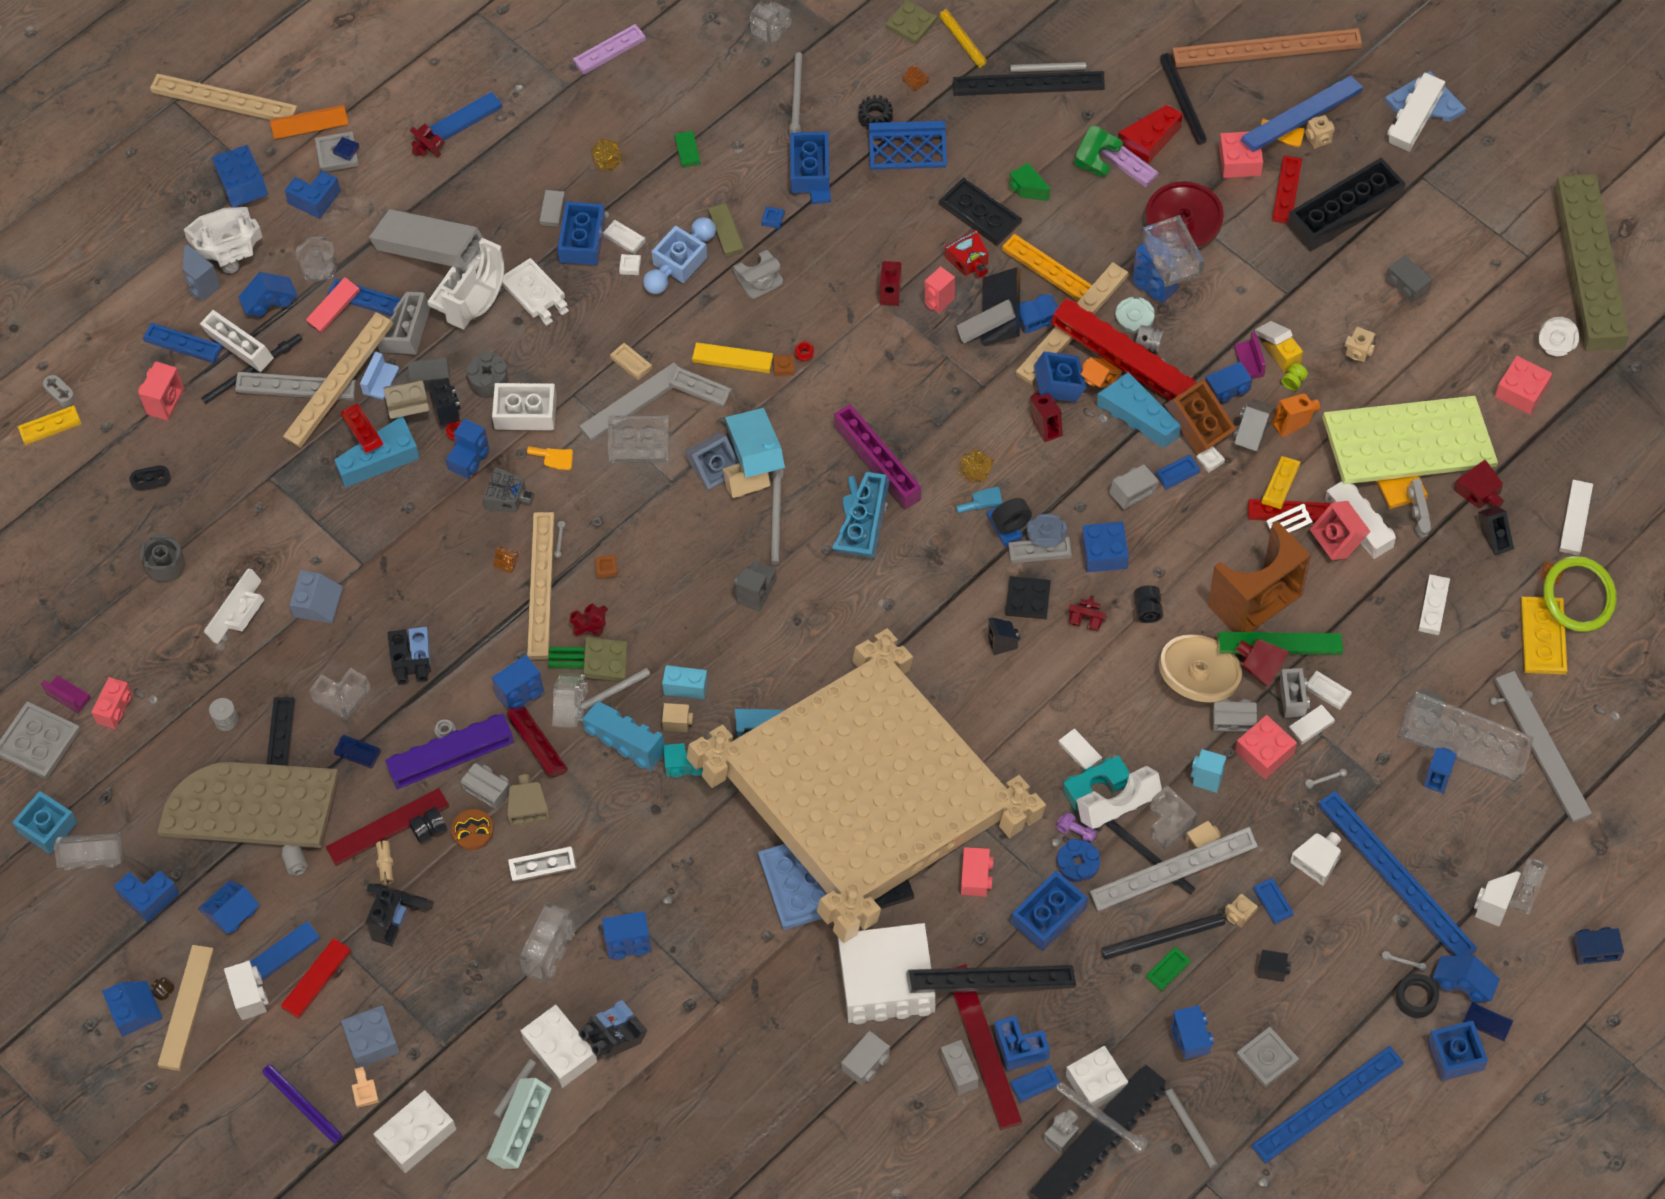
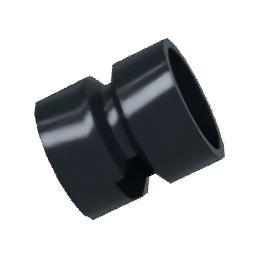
[1134,585,1163,623]
[408,807,448,845]

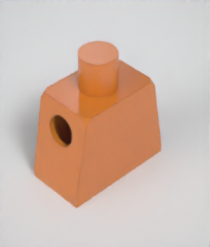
[1271,393,1320,437]

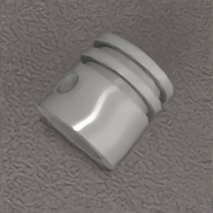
[1136,325,1165,354]
[209,698,238,731]

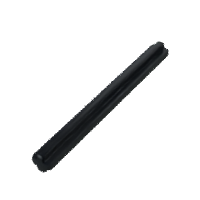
[1160,53,1207,145]
[1101,913,1226,960]

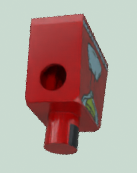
[945,230,988,277]

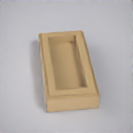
[610,343,652,381]

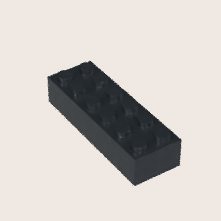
[1287,157,1405,251]

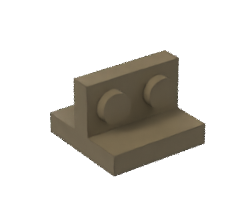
[383,379,429,419]

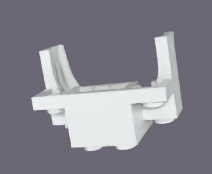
[428,238,504,330]

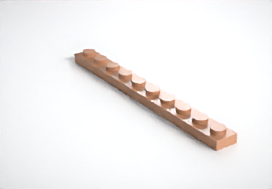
[1172,28,1362,68]

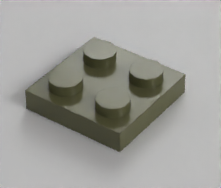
[885,0,937,45]
[583,637,627,682]

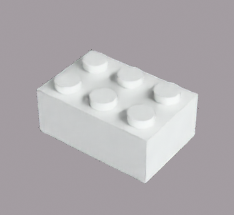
[492,383,557,430]
[520,1005,597,1088]
[374,1090,456,1174]

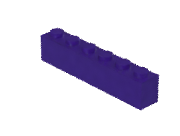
[385,713,514,790]

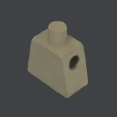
[508,774,550,826]

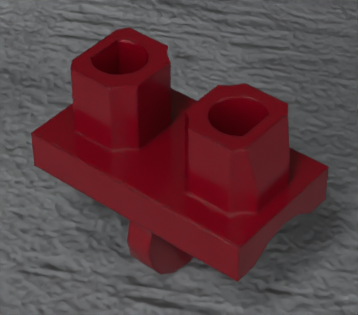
[409,123,445,158]
[1069,595,1107,631]
[569,603,608,636]

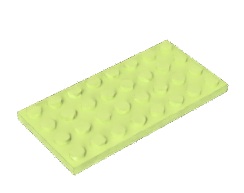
[1322,396,1498,484]

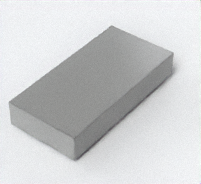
[539,190,565,227]

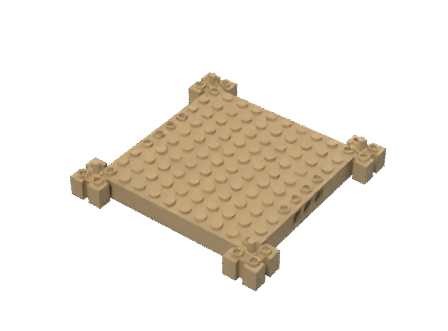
[687,628,1046,943]

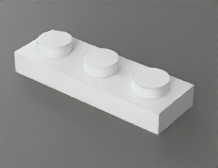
[1418,574,1450,635]

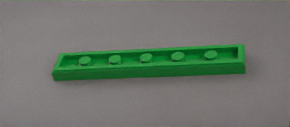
[1217,632,1343,655]

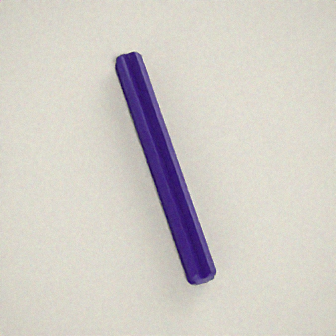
[262,1064,343,1144]

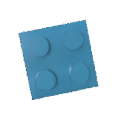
[12,791,78,854]

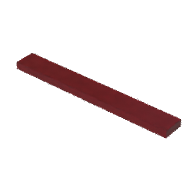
[952,964,1022,1130]

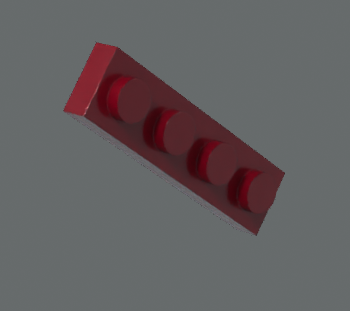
[506,707,568,776]

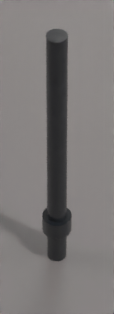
[201,333,303,404]
[1104,819,1196,895]

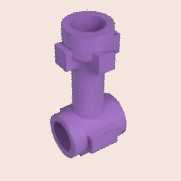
[1057,812,1098,842]

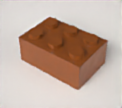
[1164,379,1236,455]

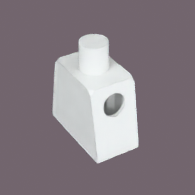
[1290,832,1341,886]

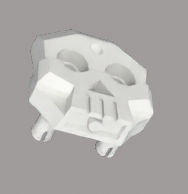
[184,207,263,267]

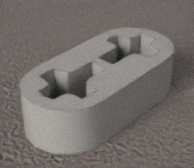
[43,375,75,407]

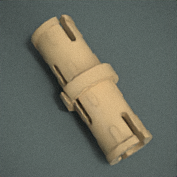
[376,841,394,885]

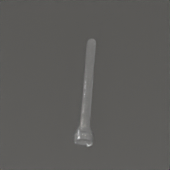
[1057,1083,1149,1155]

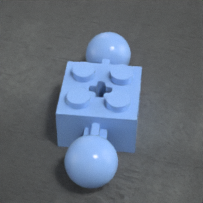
[643,217,716,294]

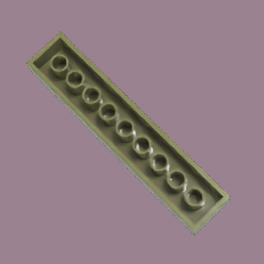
[1554,174,1629,351]

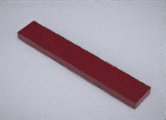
[326,788,449,866]

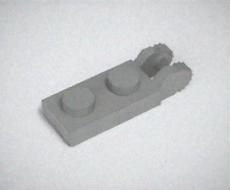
[1407,479,1431,538]

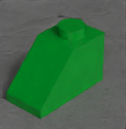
[1008,163,1050,201]

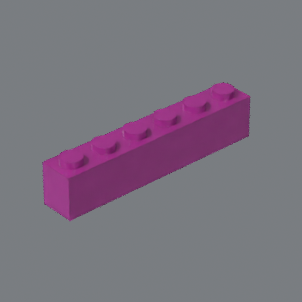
[834,404,921,509]

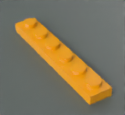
[1002,234,1092,301]

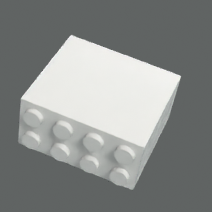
[838,923,935,1024]

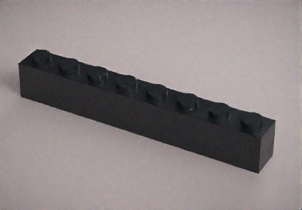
[1030,1064,1166,1199]

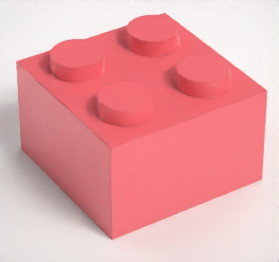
[1219,132,1263,178]
[1495,356,1553,415]
[138,361,184,421]
[1310,501,1371,560]
[1235,715,1297,779]

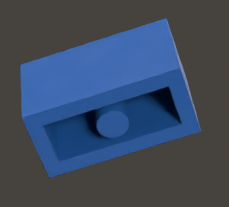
[1205,361,1252,403]
[1424,747,1457,794]

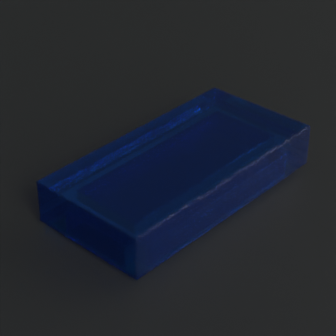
[334,735,381,769]
[1463,1002,1514,1042]

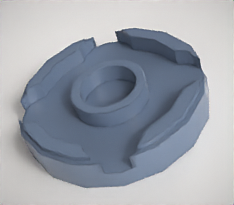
[1027,514,1067,547]

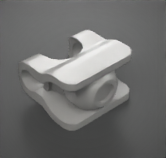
[733,250,784,299]

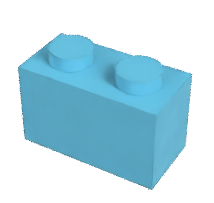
[662,665,708,700]
[1191,749,1226,793]

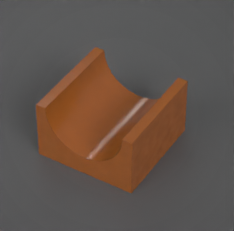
[1208,521,1311,632]

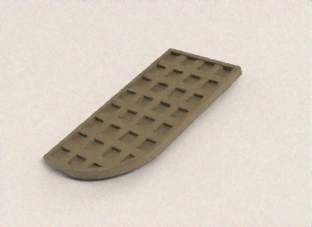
[157,762,339,848]

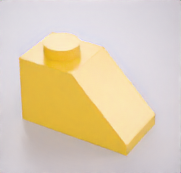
[1262,337,1303,373]

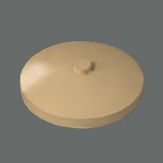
[1159,635,1242,702]

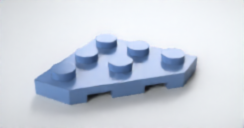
[1385,71,1466,122]

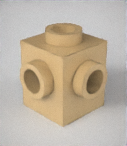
[1305,115,1335,149]
[1345,327,1375,362]

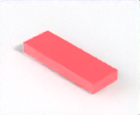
[306,277,360,333]

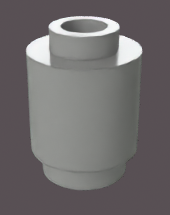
[281,845,308,876]

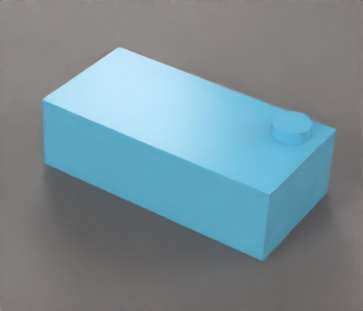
[725,408,785,478]

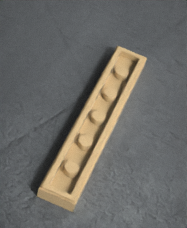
[158,945,214,1071]

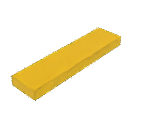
[692,342,773,373]

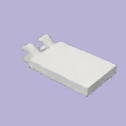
[502,258,569,326]

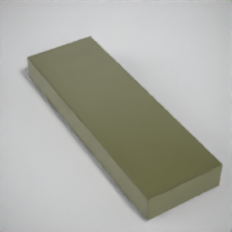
[708,203,744,257]

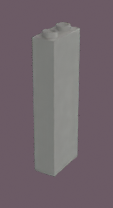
[369,209,483,269]

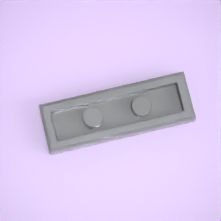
[957,299,1016,343]
[669,367,732,408]
[1008,537,1072,563]

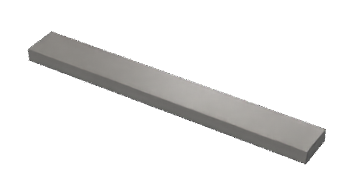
[1495,671,1592,823]
[1090,827,1258,912]

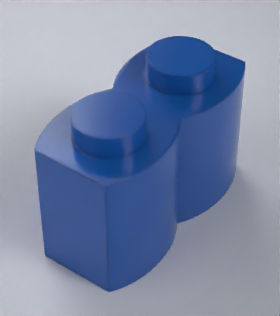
[1020,294,1058,333]

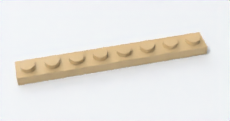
[150,74,298,120]
[1016,262,1128,385]
[283,312,393,448]
[527,512,555,660]

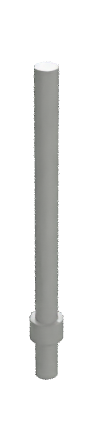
[789,52,802,133]
[771,469,784,565]

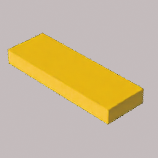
[18,405,81,445]
[1262,456,1301,509]

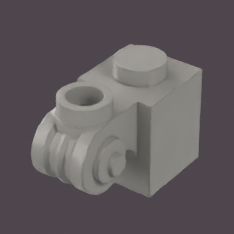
[1044,1109,1079,1155]

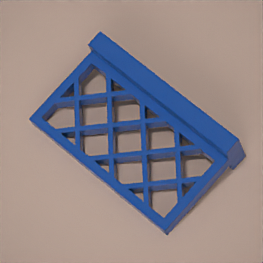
[869,121,947,170]

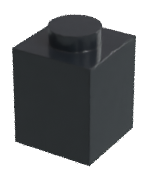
[1258,950,1291,982]

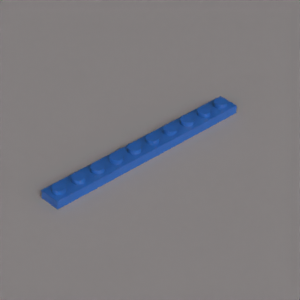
[1318,791,1477,956]

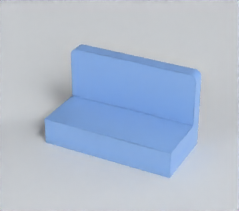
[360,352,399,400]

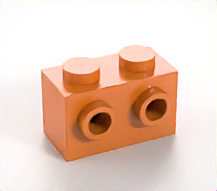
[1080,357,1122,387]

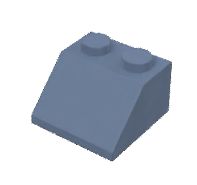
[183,244,220,301]
[684,433,739,490]
[289,570,343,624]

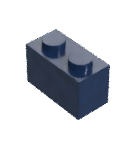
[1572,927,1624,965]

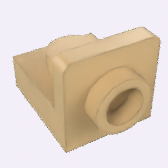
[1224,894,1258,927]

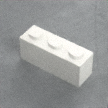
[508,847,577,882]

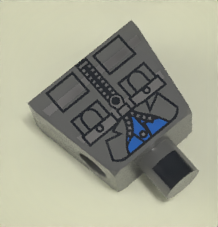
[483,467,534,512]

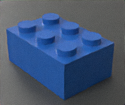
[790,132,830,193]
[211,144,268,208]
[557,202,606,265]
[1133,235,1182,303]
[1011,871,1088,951]

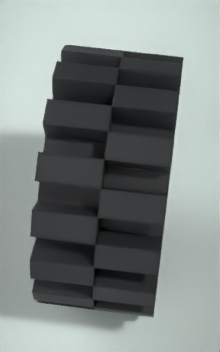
[859,95,893,130]

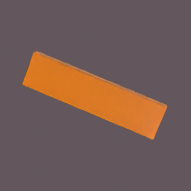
[270,105,349,139]

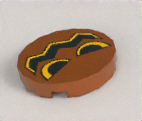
[451,809,494,850]

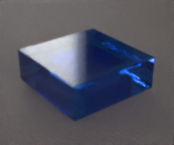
[333,137,359,161]

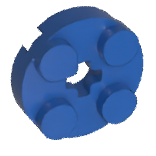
[1057,839,1100,882]

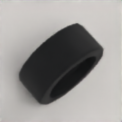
[991,498,1032,534]
[1396,974,1439,1018]

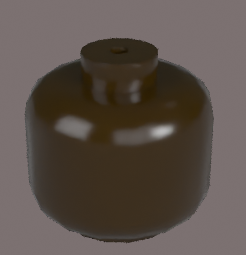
[151,977,174,1001]

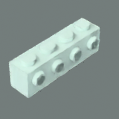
[486,1078,552,1169]

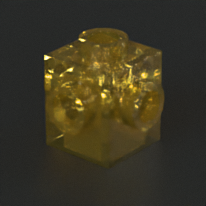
[591,138,623,171]
[959,449,994,483]

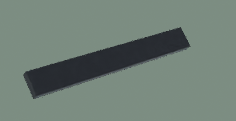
[953,71,1105,96]
[906,965,1076,993]

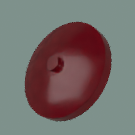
[1146,181,1224,250]

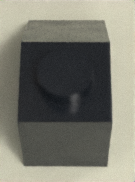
[1478,506,1514,555]
[988,617,1020,655]

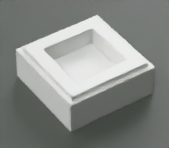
[619,254,641,275]
[1196,446,1225,473]

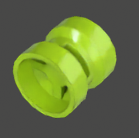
[1281,363,1308,391]

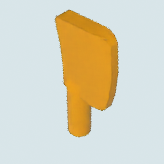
[1261,119,1305,147]
[527,446,573,471]

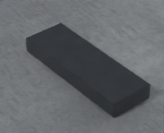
[366,883,434,909]

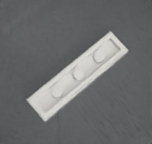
[1559,480,1593,556]

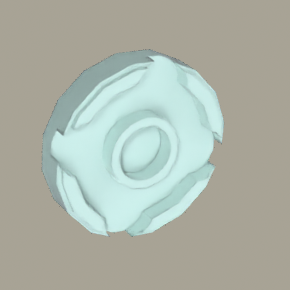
[1115,297,1155,333]

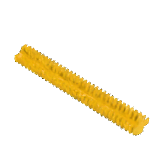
[939,9,987,68]

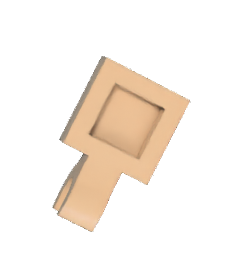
[352,1067,379,1108]

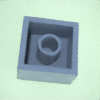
[341,1005,400,1068]

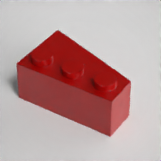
[1118,104,1183,164]

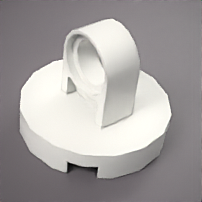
[1539,317,1579,356]

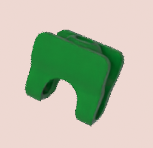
[1074,126,1123,177]

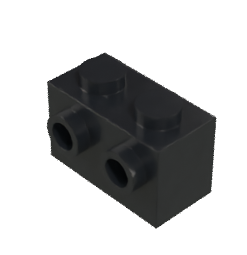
[429,379,461,426]

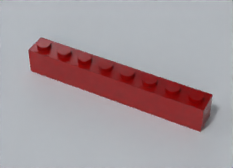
[1051,297,1196,401]

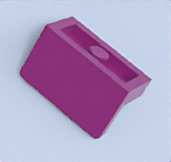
[1234,332,1266,379]
[41,675,91,714]

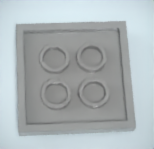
[0,701,81,780]

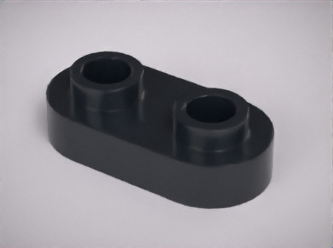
[129,465,171,491]

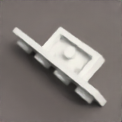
[204,568,265,644]

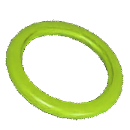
[1544,556,1617,632]

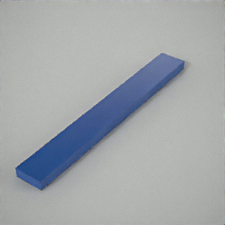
[1240,76,1363,152]
[1251,1046,1404,1164]

